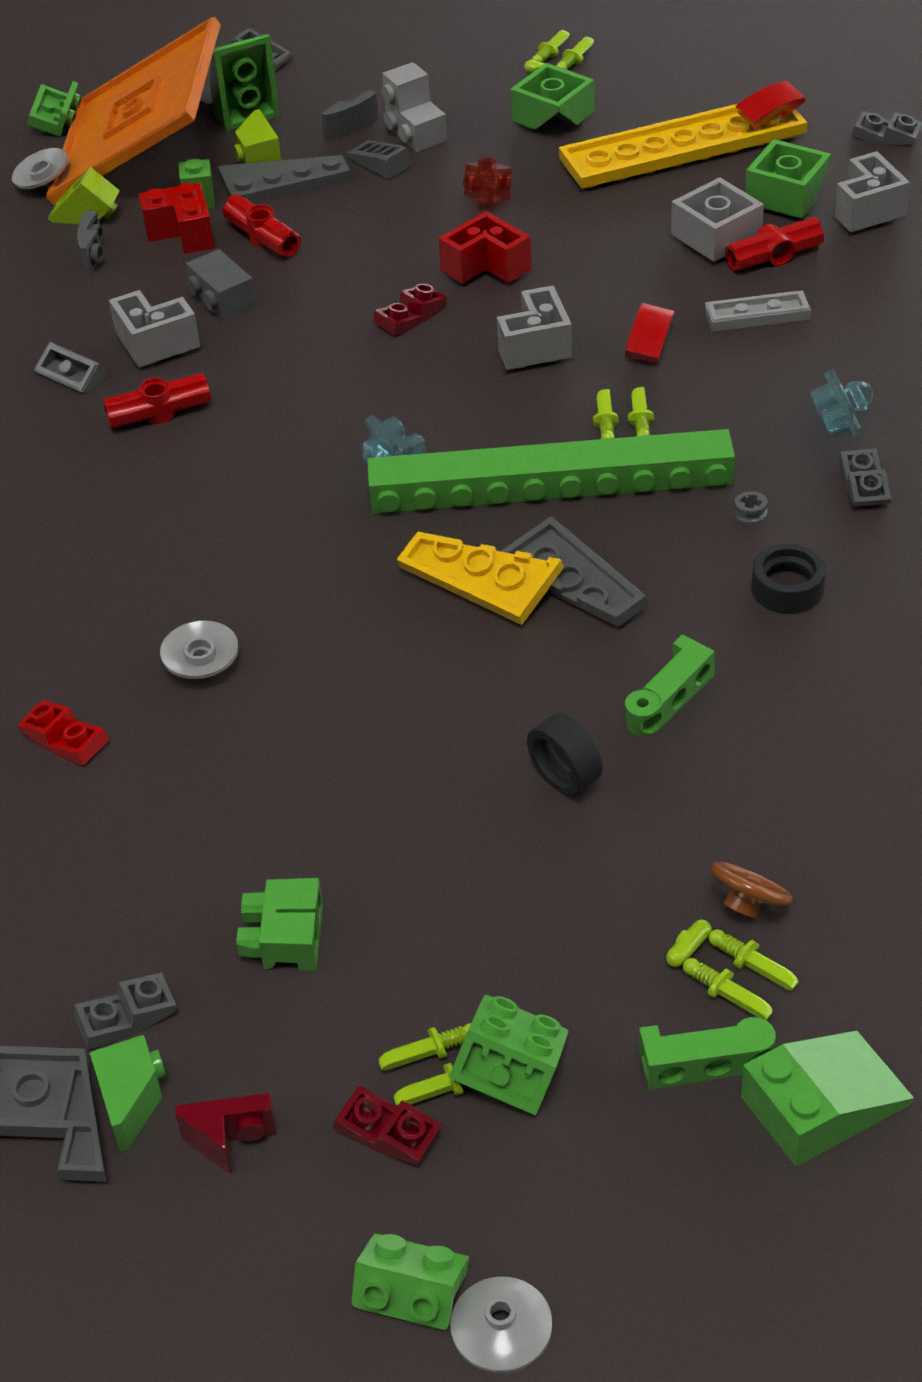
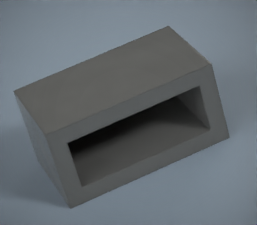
[185,249,256,320]

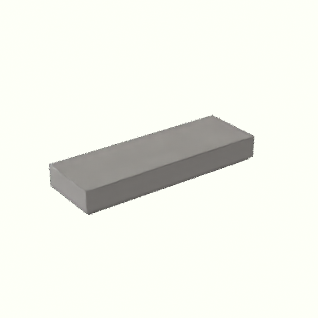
[705,290,811,332]

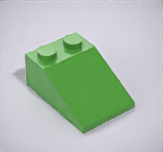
[210,34,280,131]
[741,1031,914,1167]

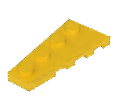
[396,532,564,625]

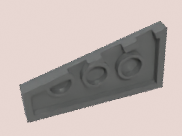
[218,155,351,203]
[500,516,648,627]

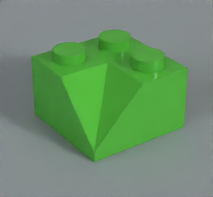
[510,63,595,129]
[745,139,831,219]

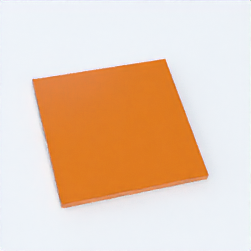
[46,17,221,205]

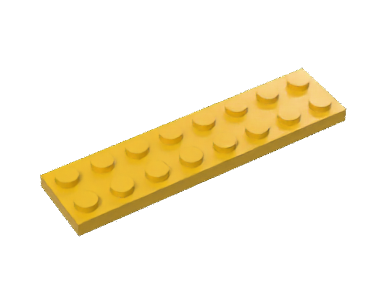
[559,104,808,189]

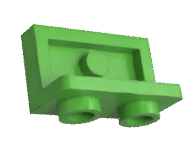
[26,81,81,137]
[351,1233,469,1330]

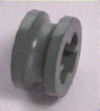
[734,491,768,525]

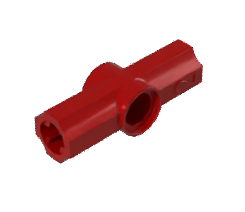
[222,194,301,259]
[725,217,824,273]
[102,373,211,429]

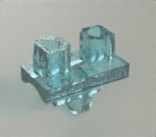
[810,369,874,436]
[362,415,426,465]

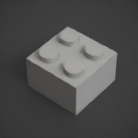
[671,177,764,262]

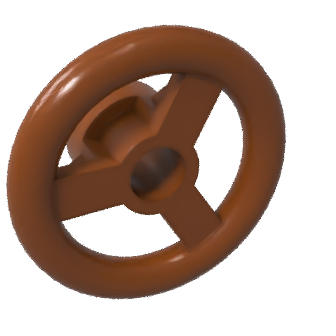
[710,861,793,918]

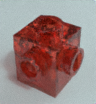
[463,157,512,205]

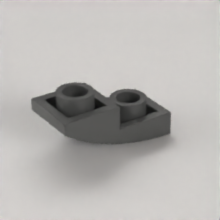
[321,90,379,141]
[851,111,922,145]
[77,210,104,275]
[839,448,892,506]
[74,972,177,1049]

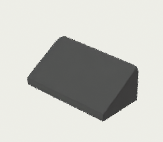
[33,342,110,394]

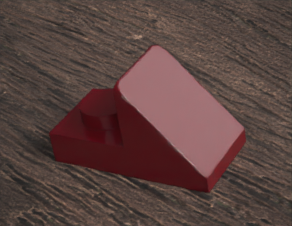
[175,1093,277,1172]

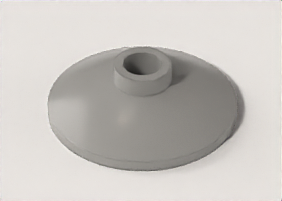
[12,148,68,189]
[160,621,238,679]
[450,1276,552,1374]

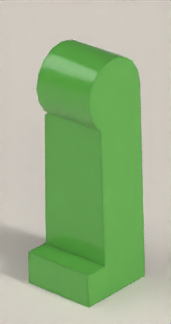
[625,634,715,736]
[639,1017,776,1090]

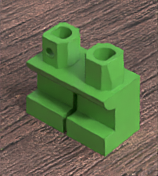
[236,878,323,971]

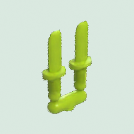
[524,30,594,73]
[592,387,654,439]
[666,919,798,1020]
[379,1023,471,1106]

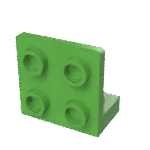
[449,995,569,1116]

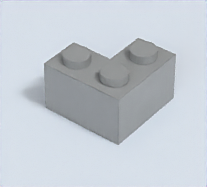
[381,62,447,152]
[834,151,910,232]
[496,285,572,370]
[109,290,201,367]

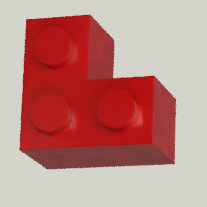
[138,183,215,254]
[438,211,532,284]

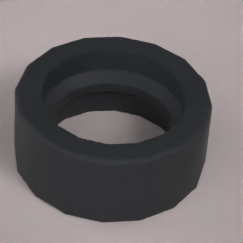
[752,543,826,614]
[526,713,603,796]

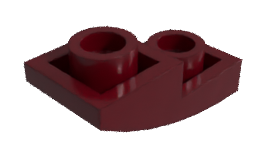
[373,284,447,336]
[333,1085,442,1165]

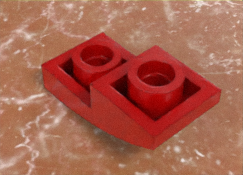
[735,80,806,130]
[625,303,674,365]
[17,700,109,766]

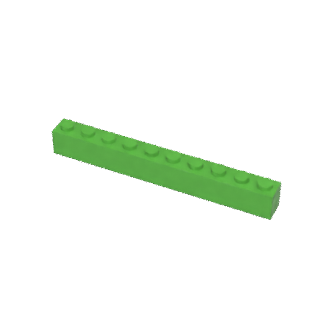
[367,429,735,514]

